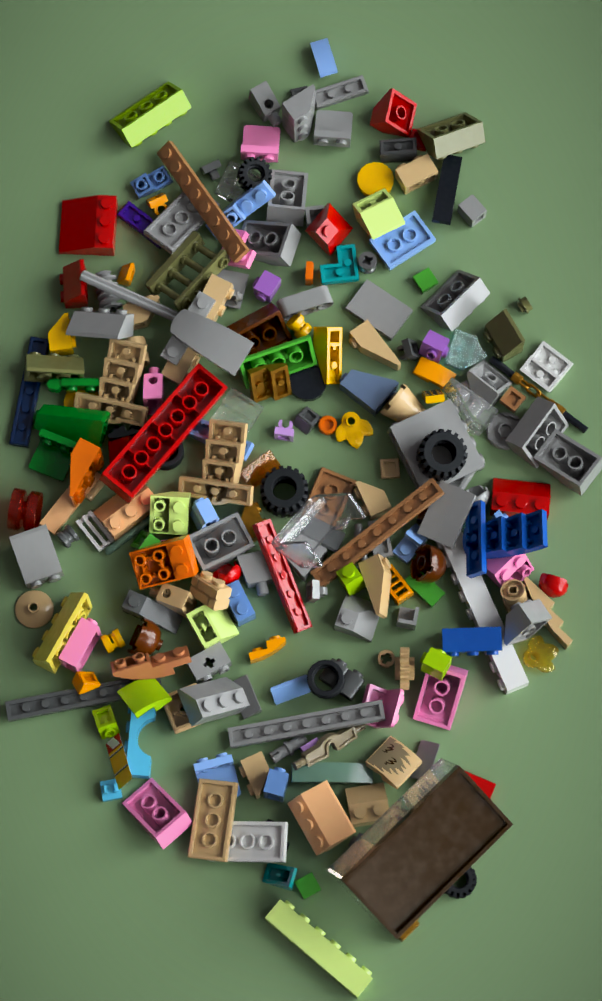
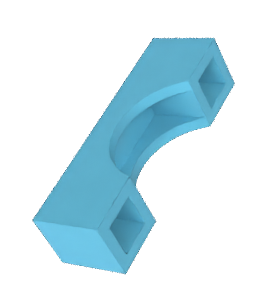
[124,707,156,779]

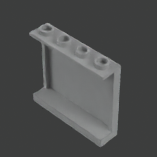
[387,399,485,490]

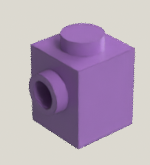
[252,270,281,303]
[418,330,450,363]

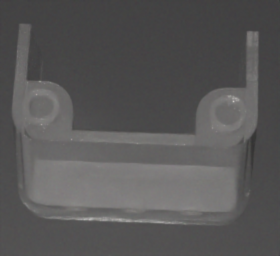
[272,493,366,568]

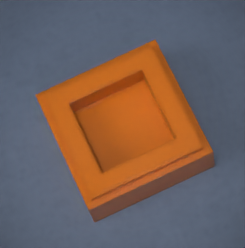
[305,261,314,286]

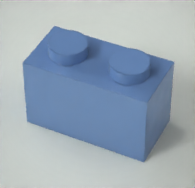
[227,580,256,627]
[263,767,289,802]

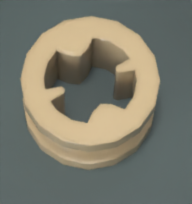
[377,650,395,668]

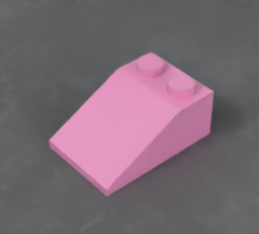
[413,665,469,730]
[122,777,192,850]

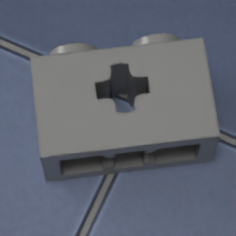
[187,642,232,684]

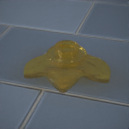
[523,635,559,673]

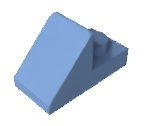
[393,524,429,564]

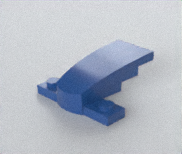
[462,500,548,578]

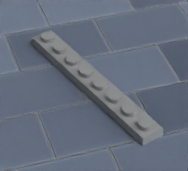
[228,700,386,748]

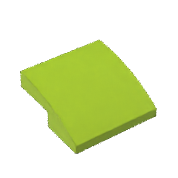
[117,679,172,718]

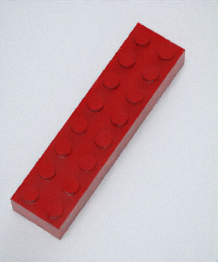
[99,363,228,504]

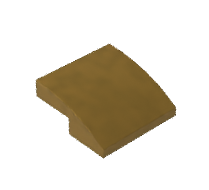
[247,363,292,403]

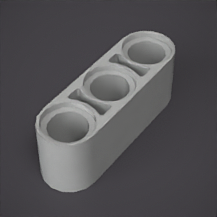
[276,285,334,321]

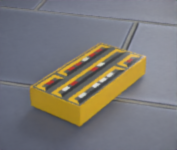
[422,389,445,404]

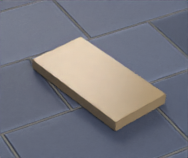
[187,778,239,862]

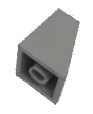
[9,524,64,589]

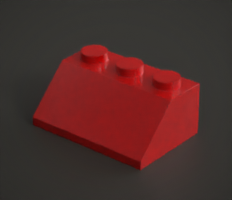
[490,478,551,520]

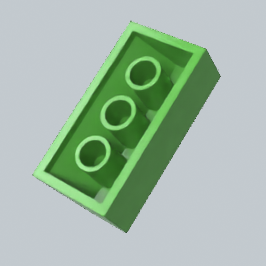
[239,334,318,389]

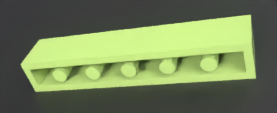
[265,899,373,998]

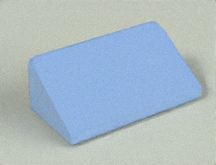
[270,675,311,705]

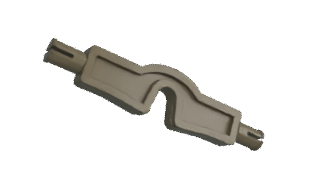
[292,724,366,770]

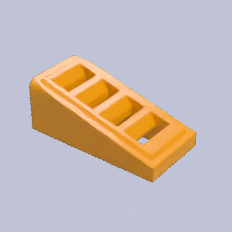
[390,564,414,606]

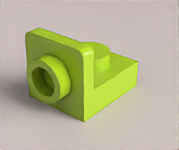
[92,705,120,739]

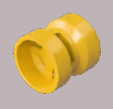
[286,313,312,338]
[100,628,126,654]

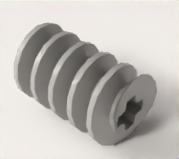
[95,270,123,312]

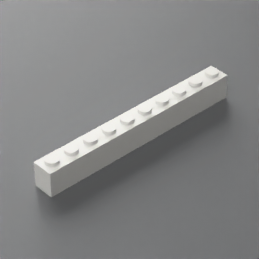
[435,531,529,695]

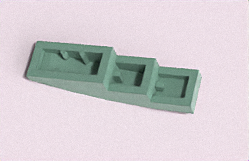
[291,762,373,785]

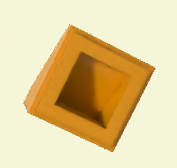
[117,263,136,287]
[72,671,101,694]

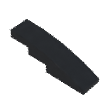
[432,155,462,225]

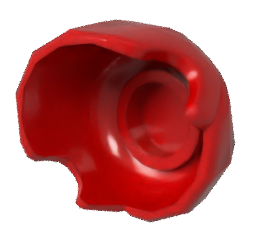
[212,562,242,585]
[539,573,568,598]

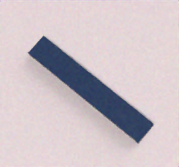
[9,337,49,448]

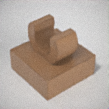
[499,386,526,413]

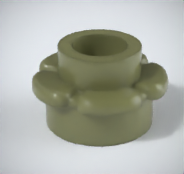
[517,296,533,314]

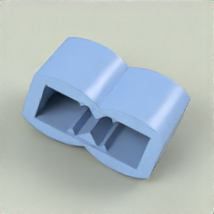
[190,497,219,531]

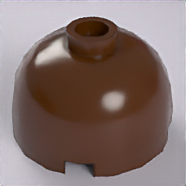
[410,544,447,584]
[128,617,163,656]

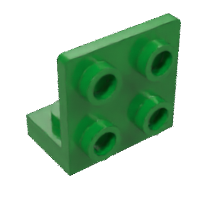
[29,428,77,482]

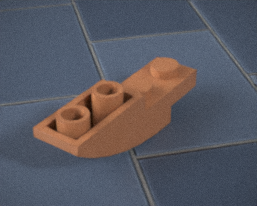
[110,645,192,680]

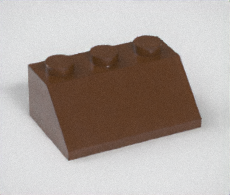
[227,302,292,356]

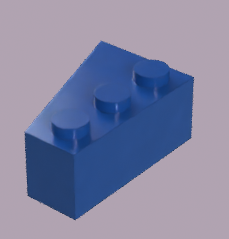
[442,627,502,656]

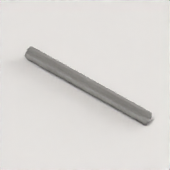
[79,270,179,321]

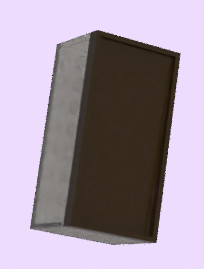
[327,758,513,939]

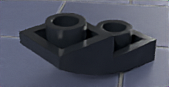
[107,425,142,442]

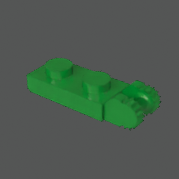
[46,378,100,393]

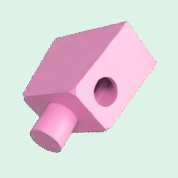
[143,367,164,415]

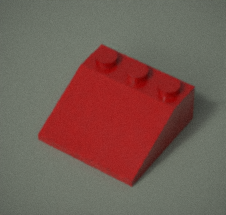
[59,195,118,256]

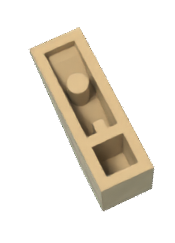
[348,319,401,371]
[358,554,392,619]

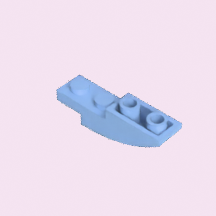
[205,180,276,239]

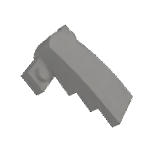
[160,291,254,376]

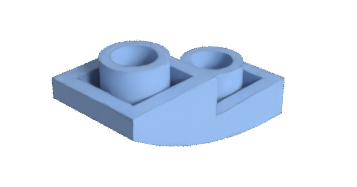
[310,38,338,78]

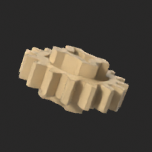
[395,647,415,690]

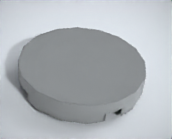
[486,412,520,450]

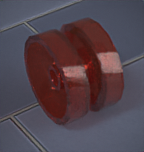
[7,488,43,531]

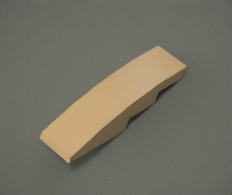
[523,576,573,650]

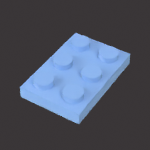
[369,210,436,271]

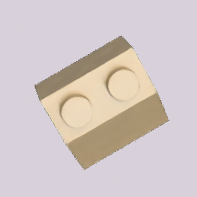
[345,782,391,827]

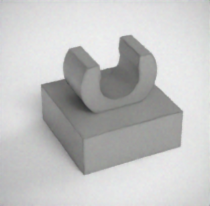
[306,580,328,603]

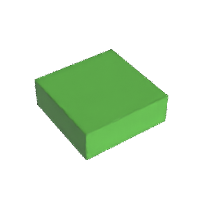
[412,267,438,294]
[294,872,321,900]

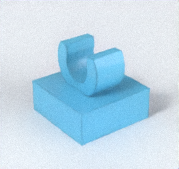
[100,779,123,802]

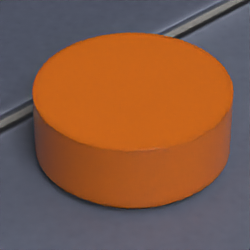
[318,415,337,435]

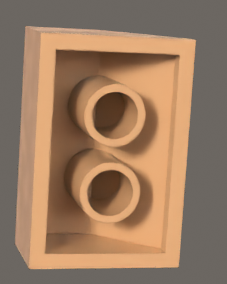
[93,485,153,541]
[287,780,356,855]

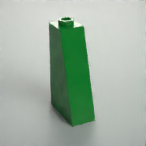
[33,404,110,447]

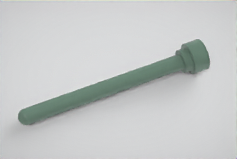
[105,515,150,555]

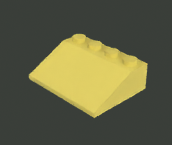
[32,592,93,674]

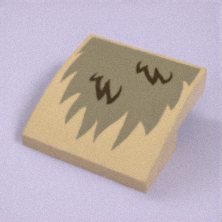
[365,736,422,789]

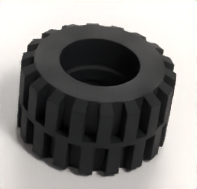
[416,429,468,481]
[260,465,308,518]

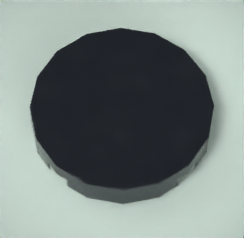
[290,365,327,402]

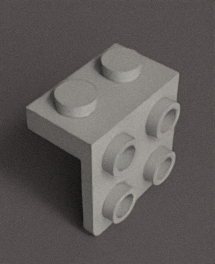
[314,110,353,148]

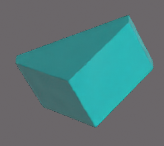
[262,863,297,891]

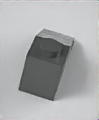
[121,589,184,635]

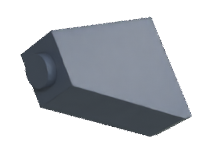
[339,369,399,417]

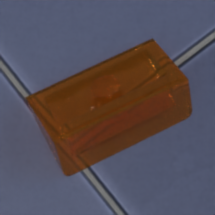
[240,450,281,488]

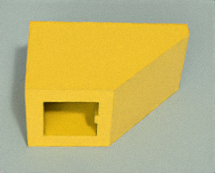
[48,313,77,356]

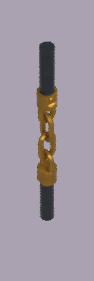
[489,356,588,433]

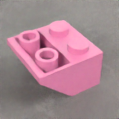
[486,554,534,589]

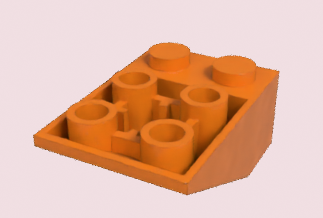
[70,438,105,508]
[129,534,199,590]

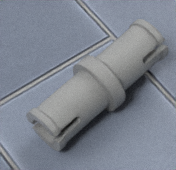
[269,735,308,764]

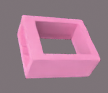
[58,617,102,673]

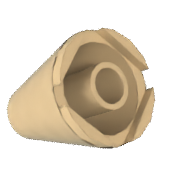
[380,383,426,423]

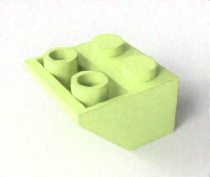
[352,188,405,240]
[149,491,191,535]
[186,605,239,650]

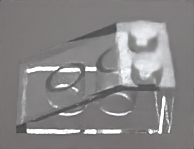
[443,378,499,436]

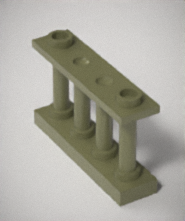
[145,231,231,312]

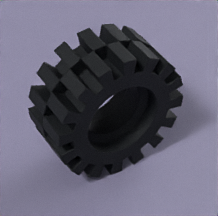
[237,157,272,191]
[445,867,477,899]

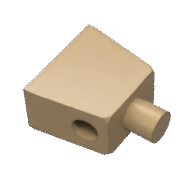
[149,583,197,619]

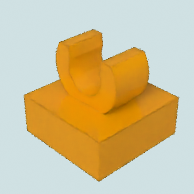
[146,193,168,215]

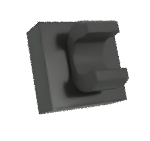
[200,159,221,181]
[397,338,421,361]

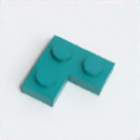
[320,244,359,285]

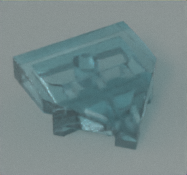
[444,329,488,371]

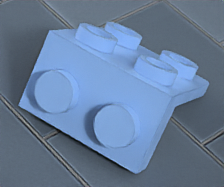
[193,753,241,797]

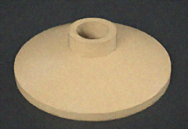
[15,590,54,628]

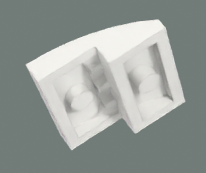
[520,341,574,393]

